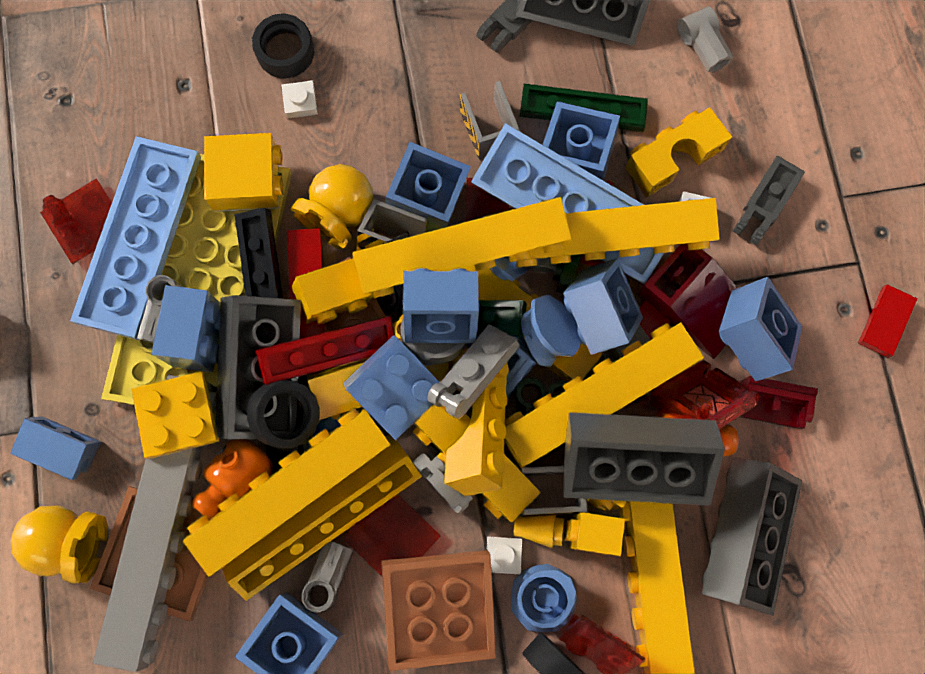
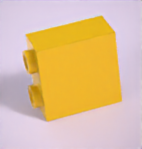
[204,133,283,212]

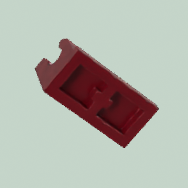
[736,376,818,429]

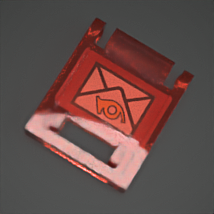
[650,360,760,430]

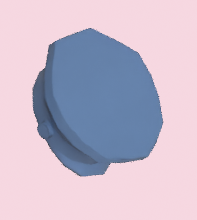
[521,295,581,367]
[511,564,578,632]

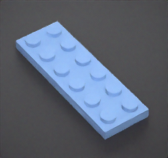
[471,123,664,284]
[70,136,201,340]

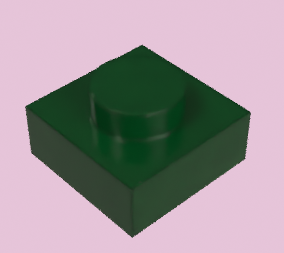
[553,255,580,294]

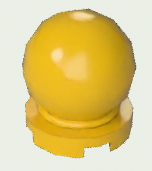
[290,164,373,250]
[10,505,108,584]

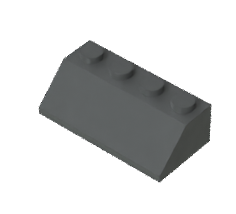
[516,0,650,46]
[216,295,301,439]
[564,412,725,506]
[702,457,802,615]

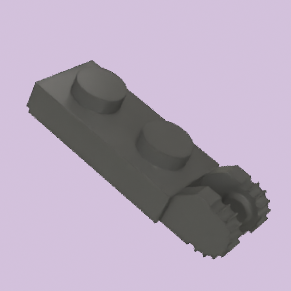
[476,0,532,52]
[732,155,805,245]

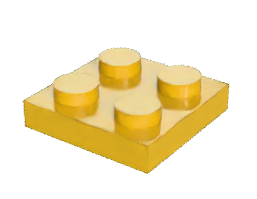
[131,371,219,459]

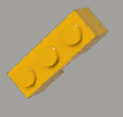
[625,107,732,198]

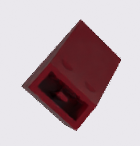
[637,244,737,359]

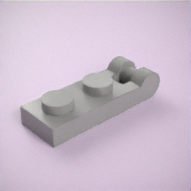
[427,324,519,419]

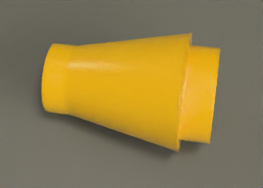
[514,514,565,549]

